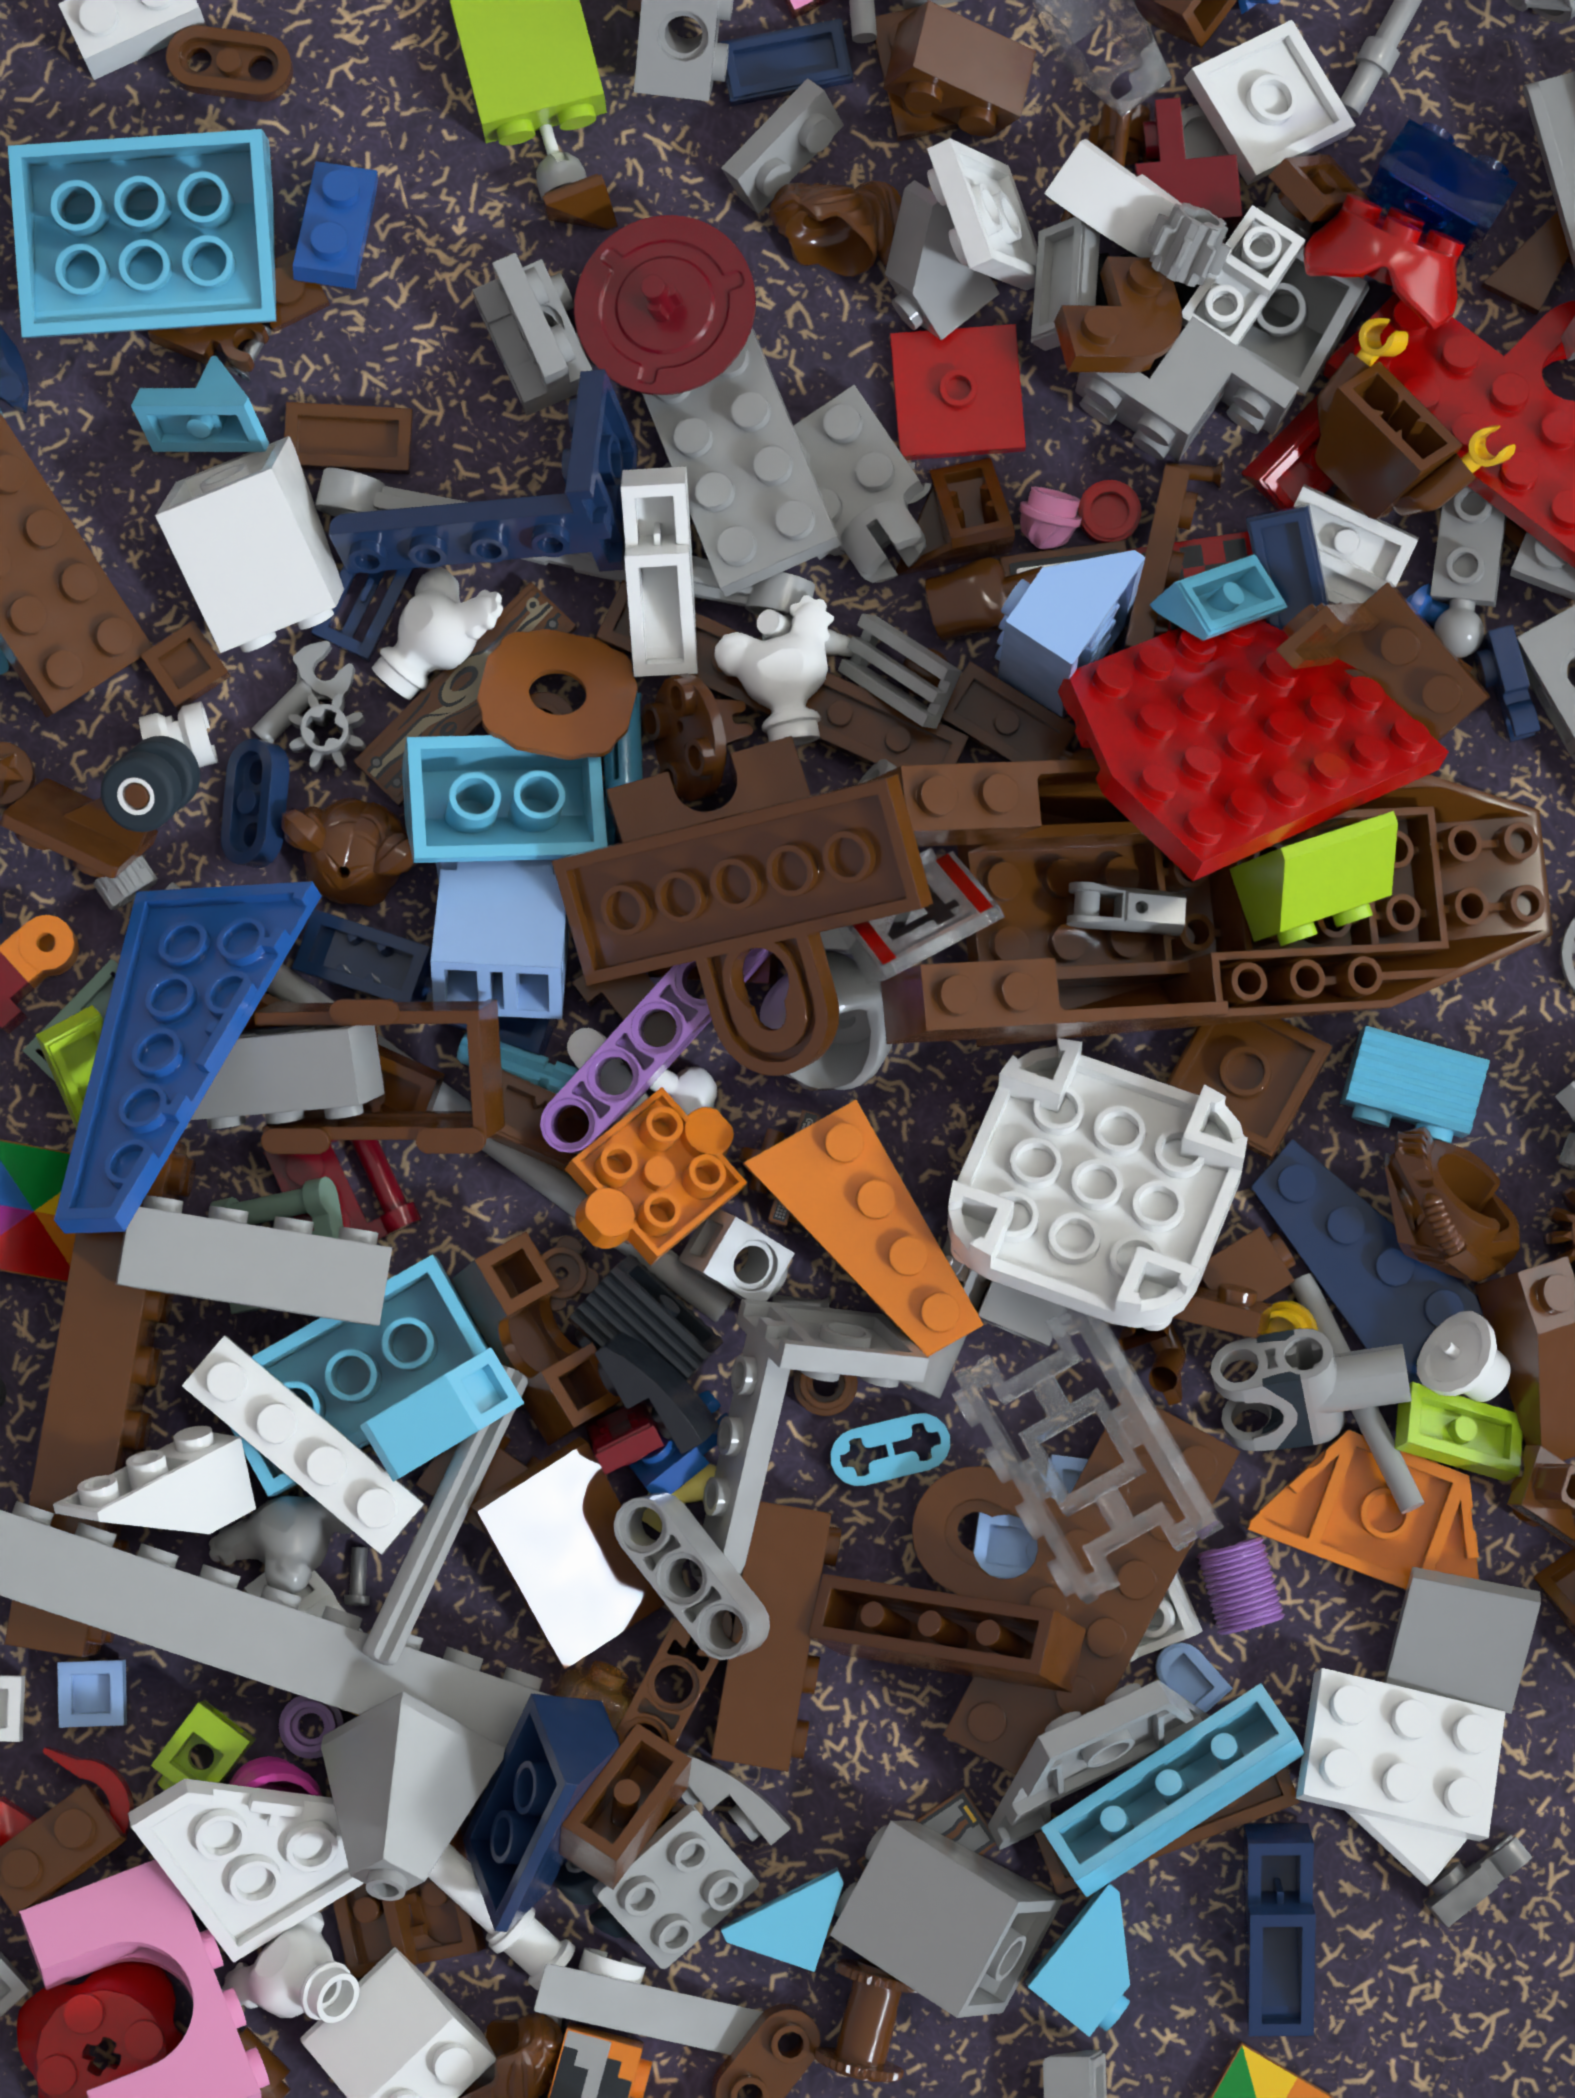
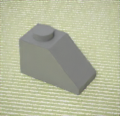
[885,180,1000,340]

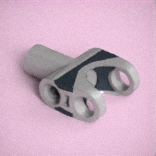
[1211,1329,1412,1451]

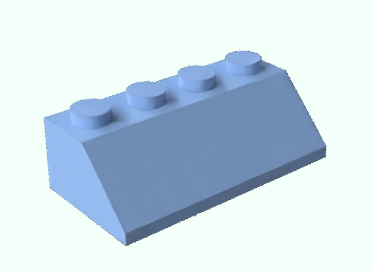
[995,550,1145,718]

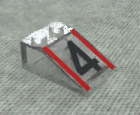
[838,847,1005,984]

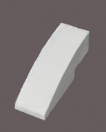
[621,467,698,677]

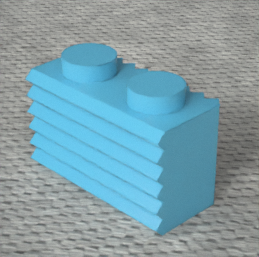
[1340,1026,1490,1144]

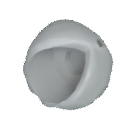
[760,952,892,1091]

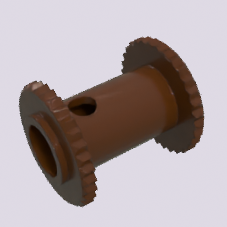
[814,1959,918,2082]

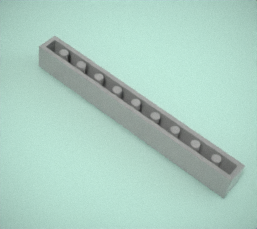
[0,1501,549,1748]

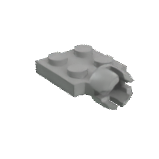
[794,385,926,583]

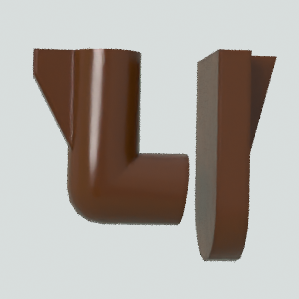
[1118,1318,1186,1406]

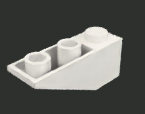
[53,1426,256,1534]

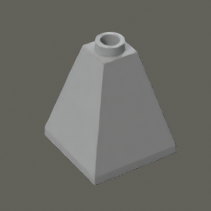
[321,1691,505,1901]

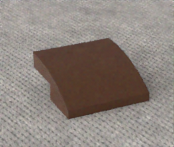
[333,1827,486,1979]

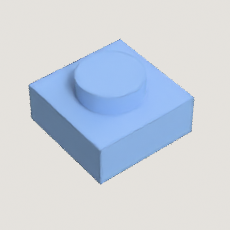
[58,1659,127,1728]

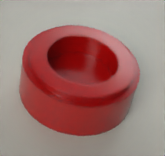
[1077,480,1142,544]

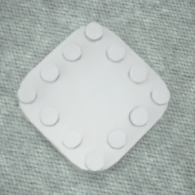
[947,1038,1248,1331]

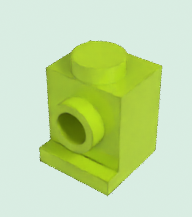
[151,1700,256,1790]

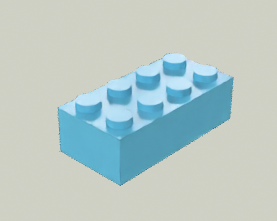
[229,1254,489,1497]

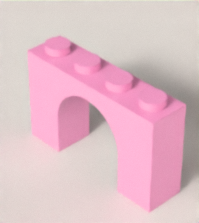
[19,1859,270,2098]

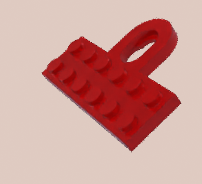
[1323,293,1575,569]

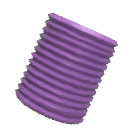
[1196,1537,1285,1635]

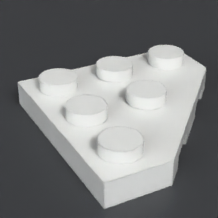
[128,1779,364,1963]

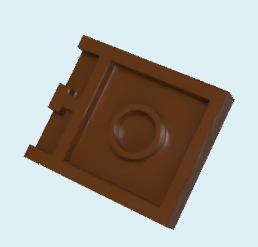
[1276,582,1491,742]

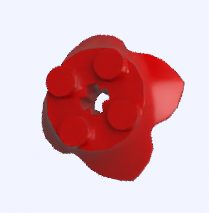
[1303,193,1465,330]
[17,1961,184,2098]

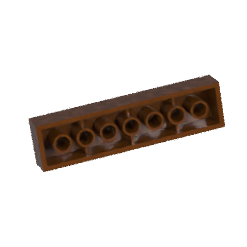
[4,1141,196,1657]

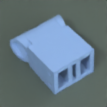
[430,859,570,1019]

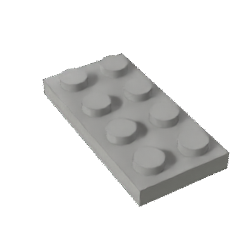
[642,327,842,597]

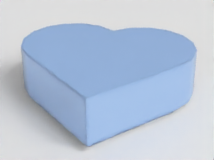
[1155,1642,1233,1713]

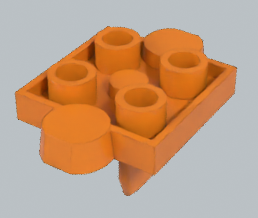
[565,1087,747,1266]

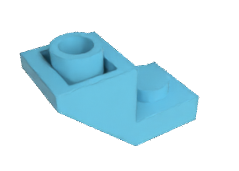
[360,1347,524,1482]

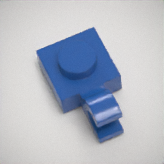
[629,1390,728,1494]

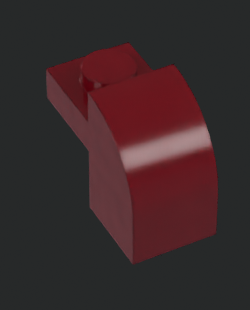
[1135,97,1242,234]

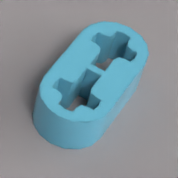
[830,1413,950,1486]

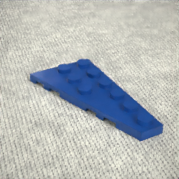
[54,881,322,1234]

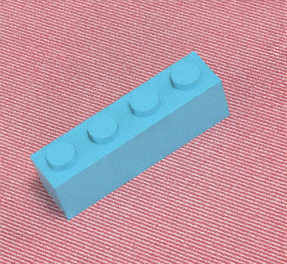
[1041,1683,1305,1897]

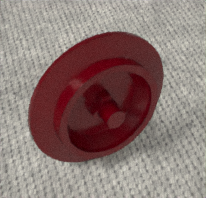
[574,215,756,395]

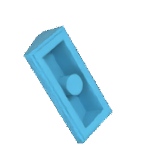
[1150,554,1287,641]

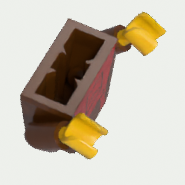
[1314,318,1516,520]

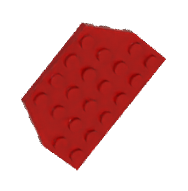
[1057,620,1449,881]

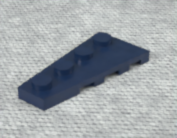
[1249,1139,1483,1384]

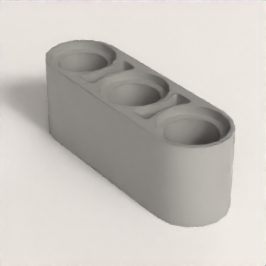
[614,1492,770,1660]

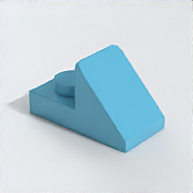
[131,356,269,452]

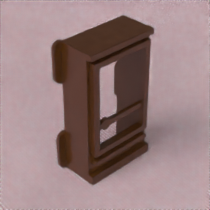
[254,998,505,1154]

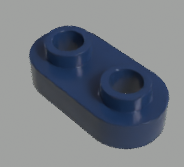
[221,739,290,868]

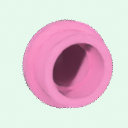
[1019,486,1082,550]

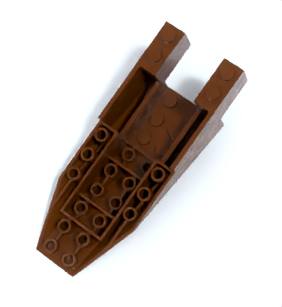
[869,759,1553,1047]

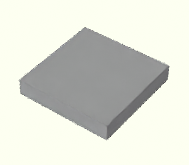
[1384,1567,1541,1714]

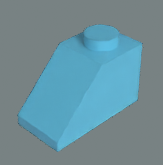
[1025,1883,1130,2037]

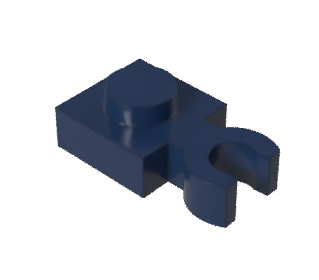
[1474,624,1540,743]

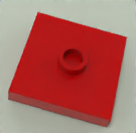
[890,324,1026,460]

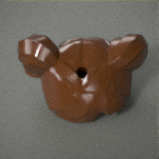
[281,797,417,907]

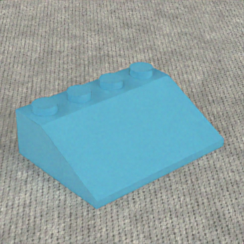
[8,129,277,338]

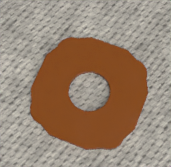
[477,629,638,760]

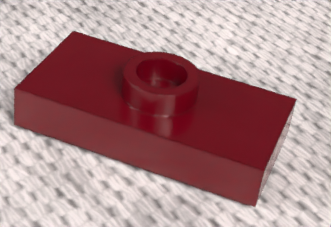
[585,1401,664,1475]

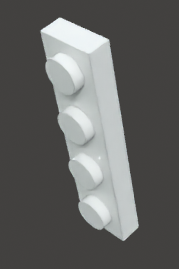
[182,1336,425,1555]

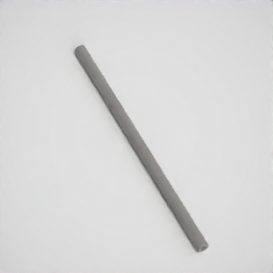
[165,882,735,1323]

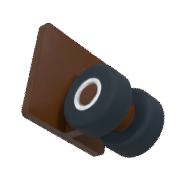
[0,736,200,878]

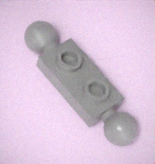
[1430,486,1507,658]

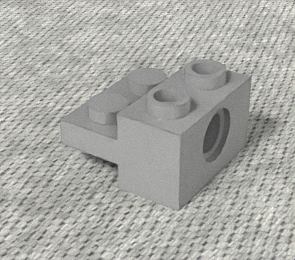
[472,253,595,416]

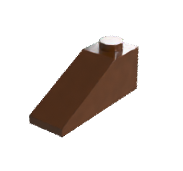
[1474,1256,1575,1461]

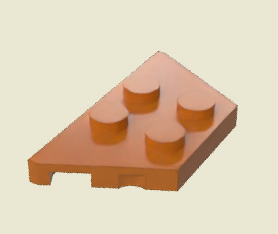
[1246,1430,1479,1590]

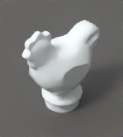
[372,567,503,700]
[714,595,834,746]
[222,1911,359,2023]

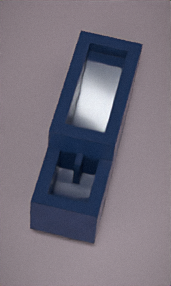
[1243,1823,1316,2036]

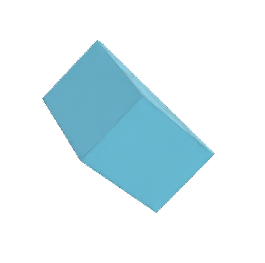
[721,1867,844,1972]

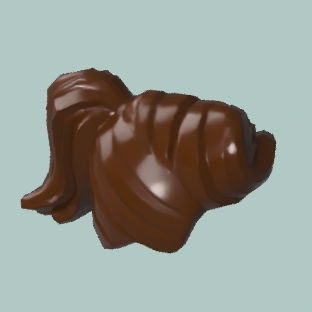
[769,180,902,277]
[458,2012,564,2098]

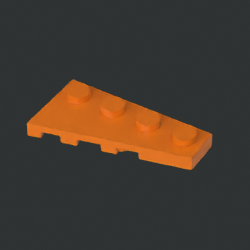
[743,1100,984,1357]

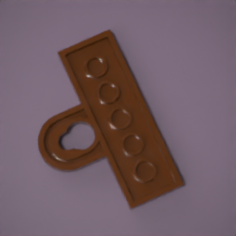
[0,413,153,718]
[552,774,933,1076]
[912,1390,1241,1775]

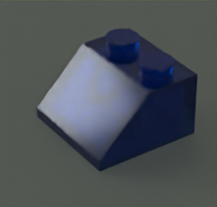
[1366,119,1518,261]

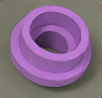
[279,1695,344,1759]

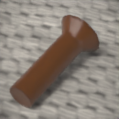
[1166,461,1223,489]

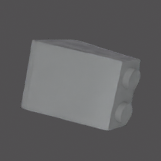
[830,1821,1063,2018]

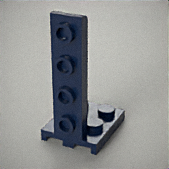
[329,369,639,574]

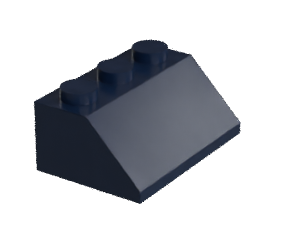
[462,1693,620,1932]

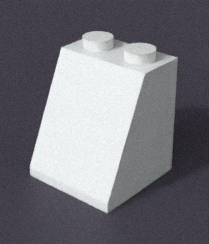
[155,436,344,653]

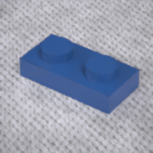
[293,161,378,289]

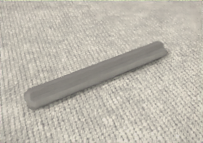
[363,1365,528,1666]

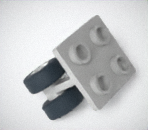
[554,1804,759,1969]

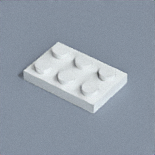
[927,138,1038,291]
[1295,1668,1505,1842]

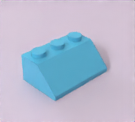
[402,735,607,863]

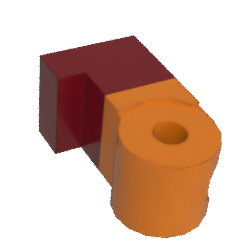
[0,915,79,1034]

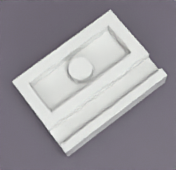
[1293,484,1419,604]

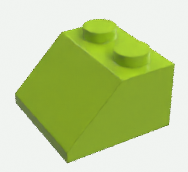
[1229,811,1398,946]

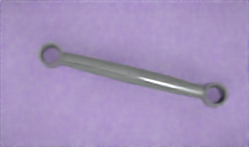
[315,468,816,616]

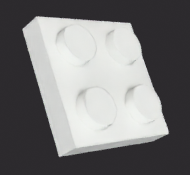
[1184,20,1356,185]

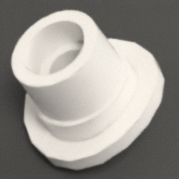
[1417,1311,1511,1402]

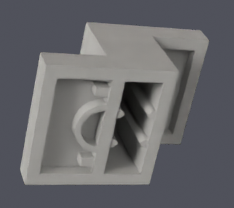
[1075,316,1299,462]

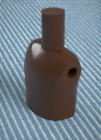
[925,557,1043,642]

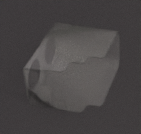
[1032,0,1172,117]

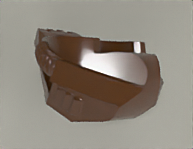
[1385,1127,1520,1282]

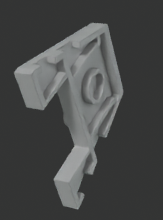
[988,1680,1210,1850]

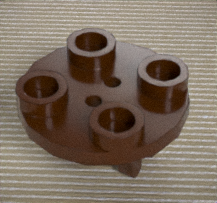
[641,673,753,802]

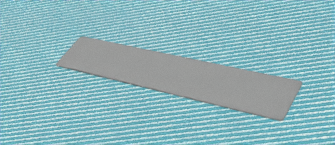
[534,1963,763,2055]

